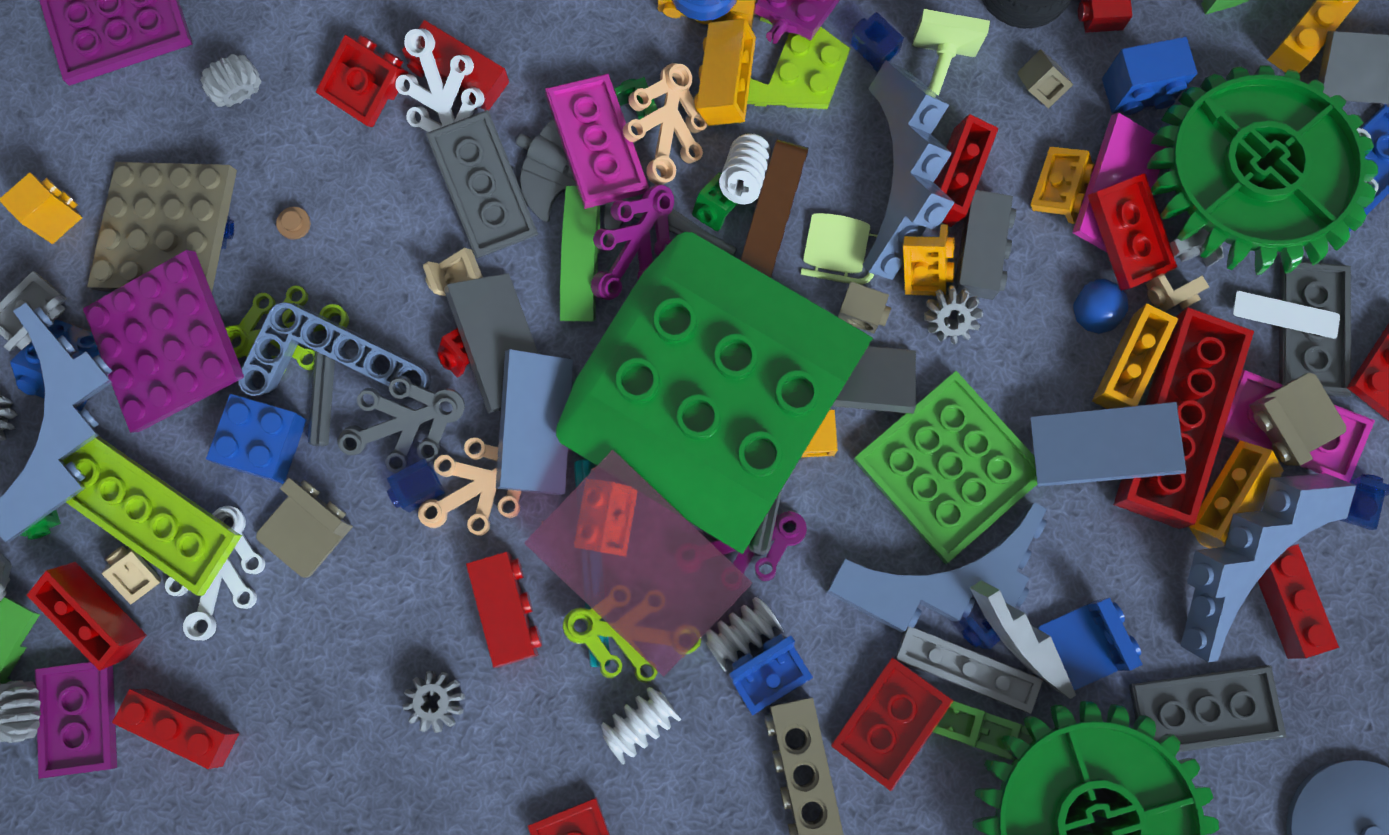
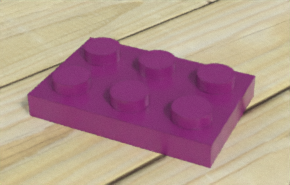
[35,662,117,779]

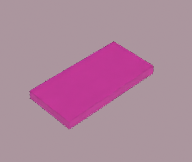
[545,74,649,209]
[1072,113,1167,252]
[1222,370,1375,483]

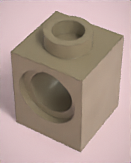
[838,282,891,334]

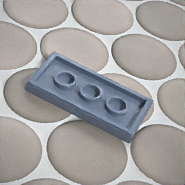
[496,349,573,495]
[1030,402,1186,487]

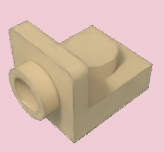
[102,546,161,605]

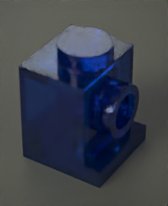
[851,12,904,72]

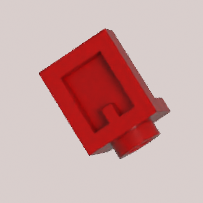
[437,328,470,378]

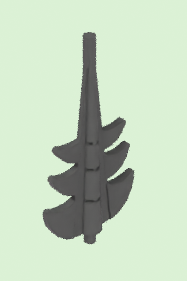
[516,119,737,256]

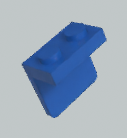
[10,320,101,411]
[1037,598,1143,691]
[729,634,813,716]

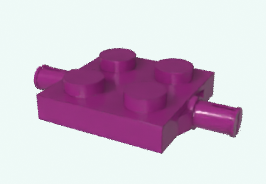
[754,0,840,44]

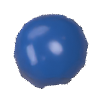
[1073,279,1129,334]

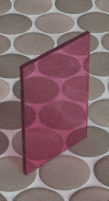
[524,450,753,677]

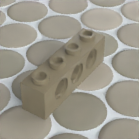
[764,697,844,835]

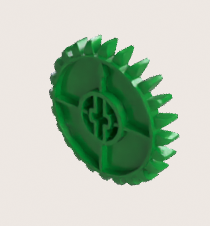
[1147,65,1378,275]
[972,701,1219,835]

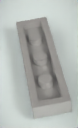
[895,626,1043,714]

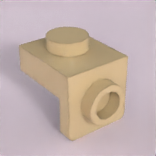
[423,248,483,296]
[1146,274,1209,312]

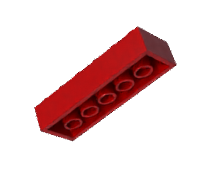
[1113,307,1254,529]

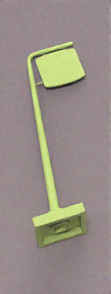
[800,9,990,285]

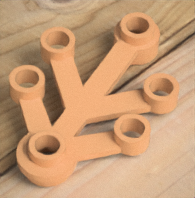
[623,63,707,185]
[418,437,521,536]

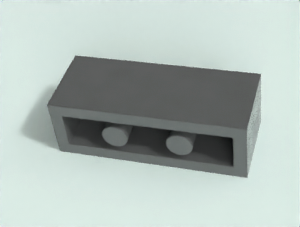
[954,190,1016,300]

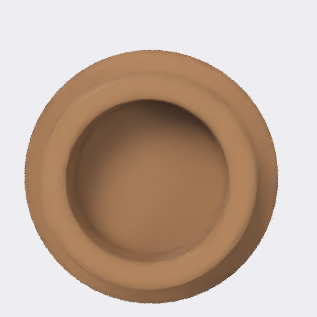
[276,207,311,240]

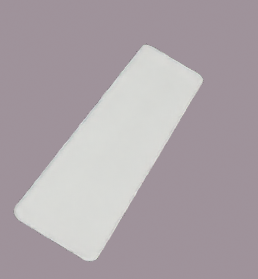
[1233,291,1340,339]

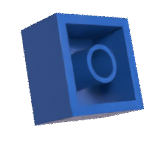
[1102,37,1197,115]
[206,394,307,484]

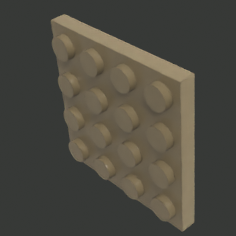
[87,162,237,292]

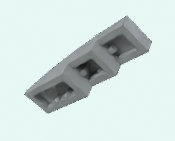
[970,580,1076,699]

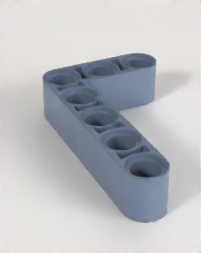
[238,302,432,396]

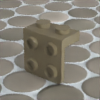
[1249,373,1346,466]
[256,478,353,578]

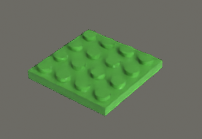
[853,371,1037,564]

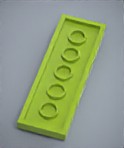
[63,436,242,596]

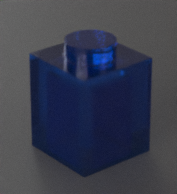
[387,459,446,513]

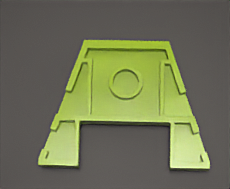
[747,16,850,109]

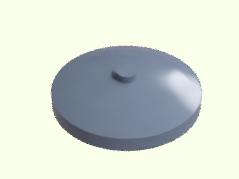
[1286,760,1389,835]

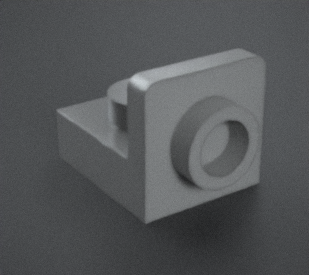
[1170,229,1224,267]

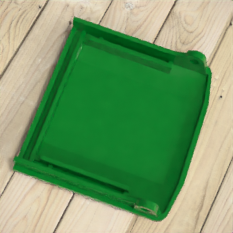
[556,232,873,555]

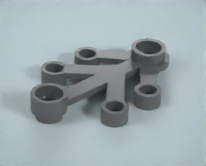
[337,376,465,473]

